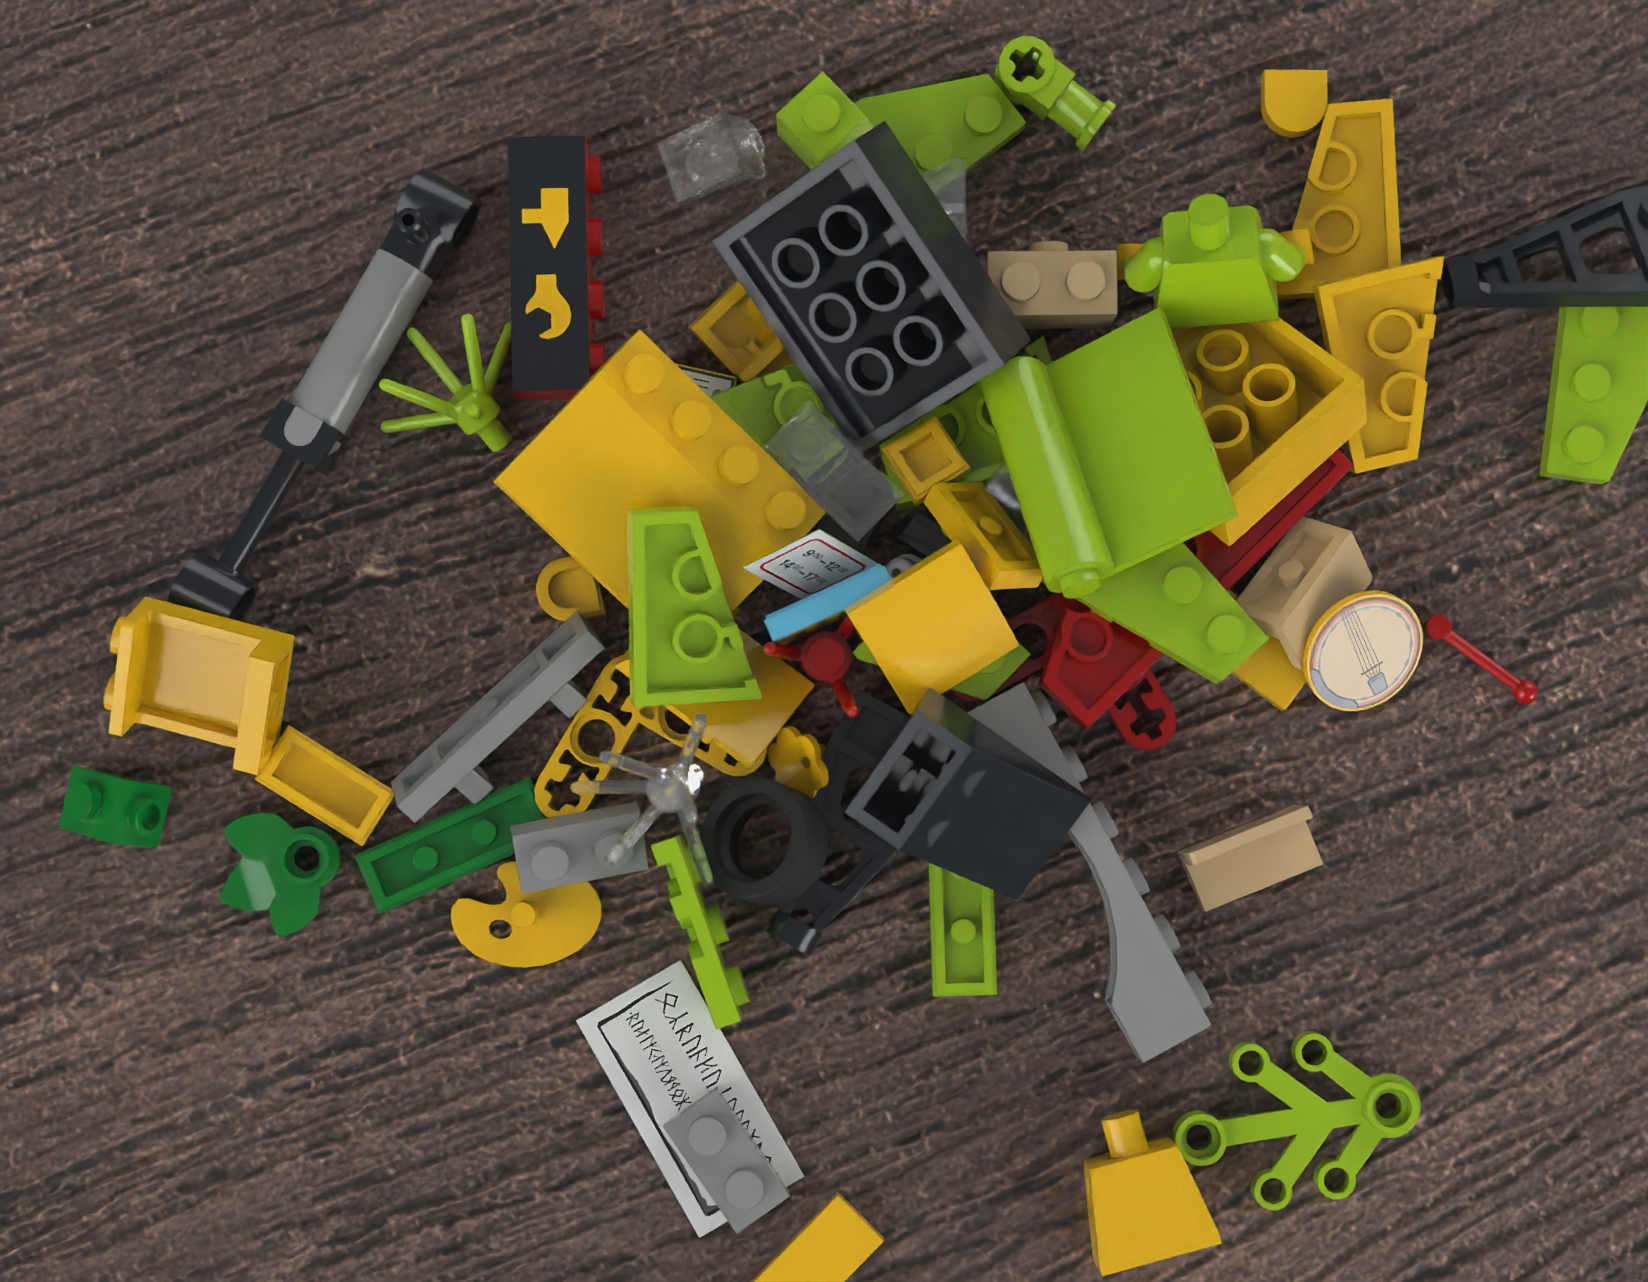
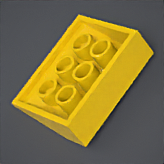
[493,329,827,612]

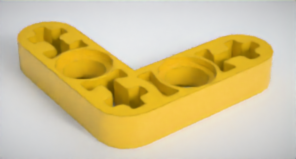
[534,655,767,818]

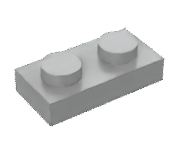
[510,802,649,894]
[663,1087,790,1234]

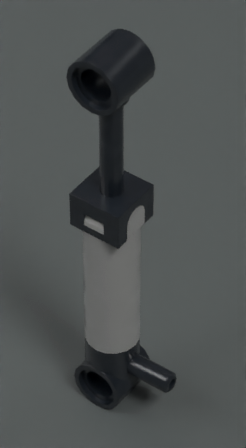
[168,168,481,622]

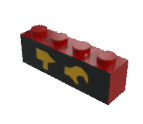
[508,136,606,401]

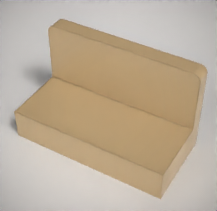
[1236,516,1372,670]
[1178,804,1323,912]

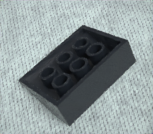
[712,120,1031,455]

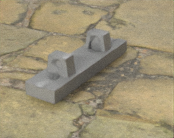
[391,611,605,822]

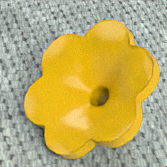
[767,726,829,799]

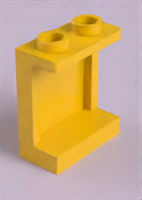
[104,596,295,775]

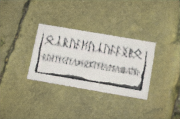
[576,960,805,1238]

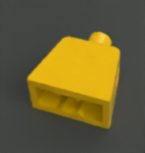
[1084,1109,1222,1276]

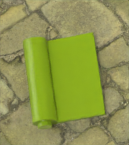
[979,308,1239,598]

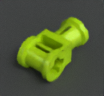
[994,36,1117,151]

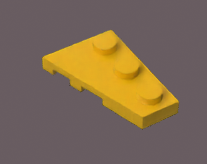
[1277,99,1401,300]
[1313,256,1444,474]

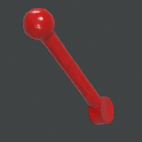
[1424,614,1538,704]

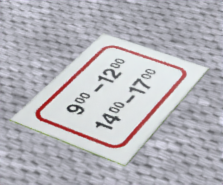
[743,529,882,599]

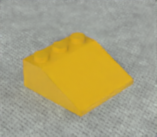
[1171,318,1367,547]

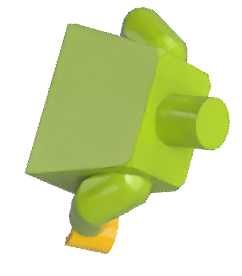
[1117,194,1315,329]

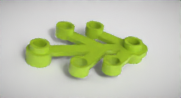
[1172,1031,1421,1211]

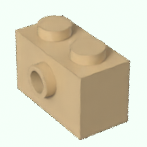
[983,241,1117,329]

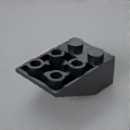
[845,687,1091,900]

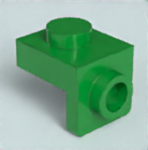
[58,765,172,849]

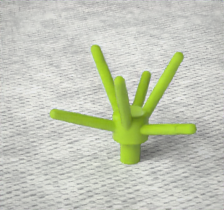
[379,313,512,452]

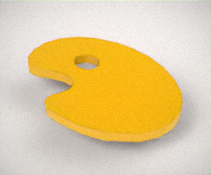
[451,861,602,968]

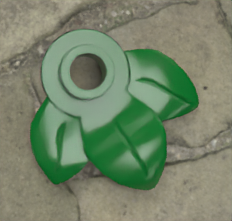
[220,813,341,937]

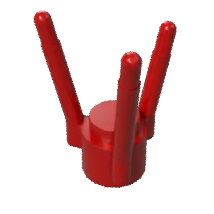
[763,615,859,717]

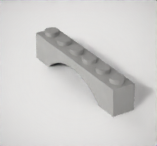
[967,682,1212,1063]

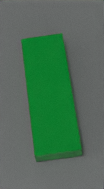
[354,777,548,914]

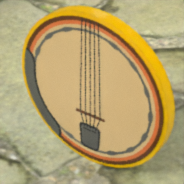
[1303,591,1423,711]

